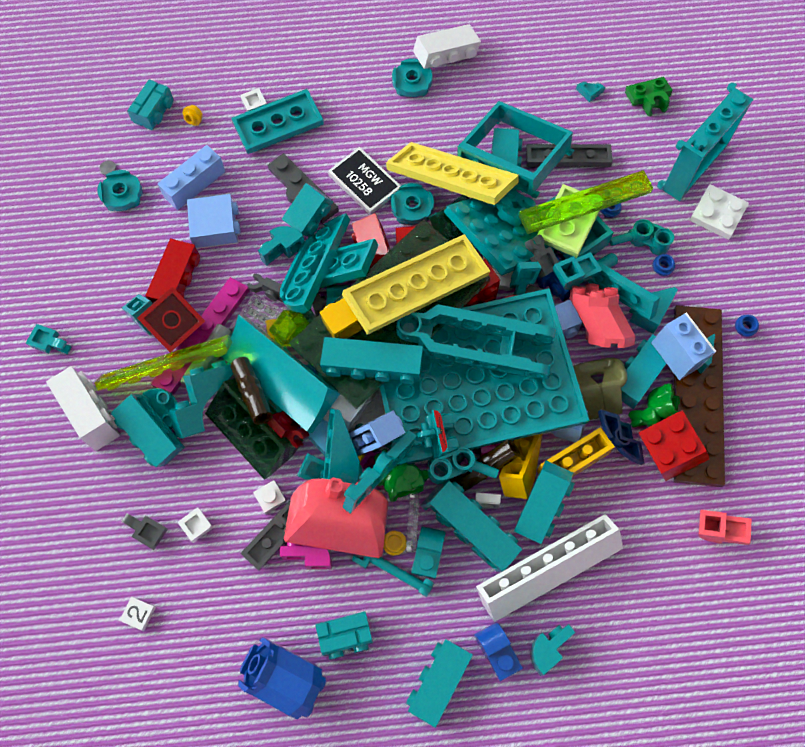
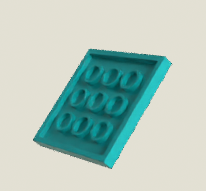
[444,198,557,276]

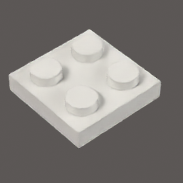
[689,184,749,240]

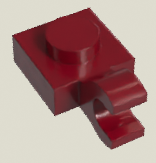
[267,411,310,448]

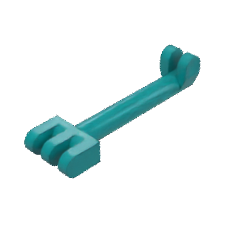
[351,555,434,597]

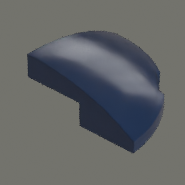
[598,410,645,465]

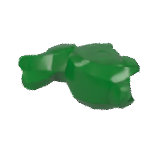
[628,384,680,428]
[374,449,429,502]

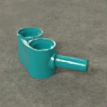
[609,219,675,256]
[428,448,499,484]

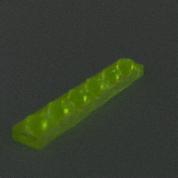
[519,170,653,234]
[94,335,232,391]

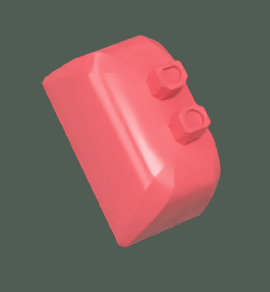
[284,477,388,558]

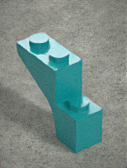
[168,360,233,438]

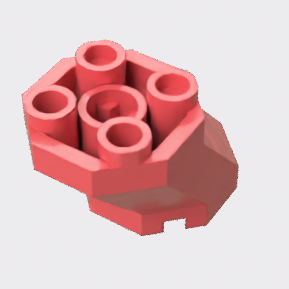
[570,283,636,348]

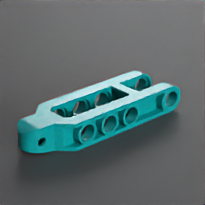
[396,304,556,379]

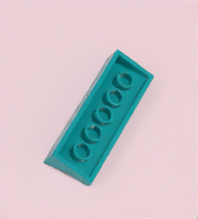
[221,314,340,433]

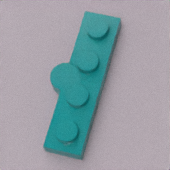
[342,430,417,514]

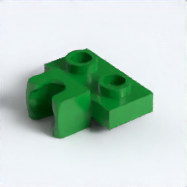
[625,76,672,116]

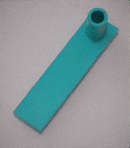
[587,253,660,320]

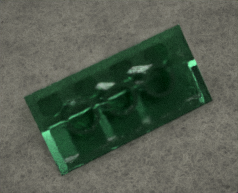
[205,378,304,480]

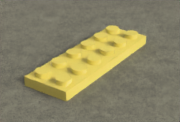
[386,142,519,205]
[342,234,490,335]

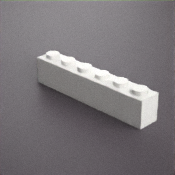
[476,514,623,622]

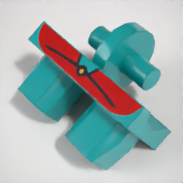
[416,409,459,460]

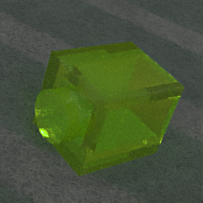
[269,310,312,347]

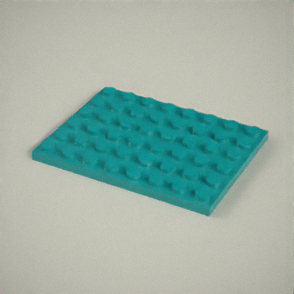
[368,288,589,466]

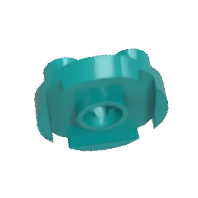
[392,59,432,97]
[97,170,142,211]
[391,183,434,225]
[493,188,536,226]

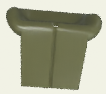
[573,358,627,420]

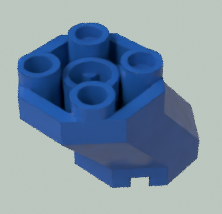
[238,637,326,720]

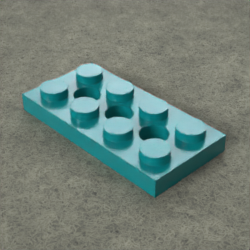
[231,89,324,154]

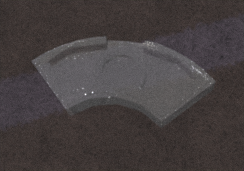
[406,493,420,553]

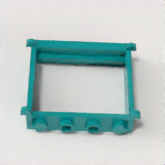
[657,82,754,202]
[458,101,574,198]

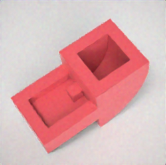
[698,510,752,545]

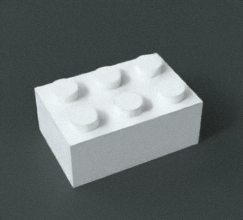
[46,366,121,451]

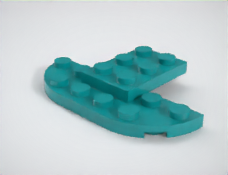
[280,213,379,314]

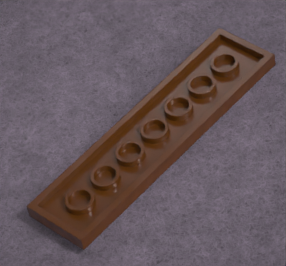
[674,305,725,487]

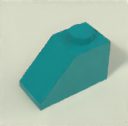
[629,287,678,334]
[122,294,153,335]

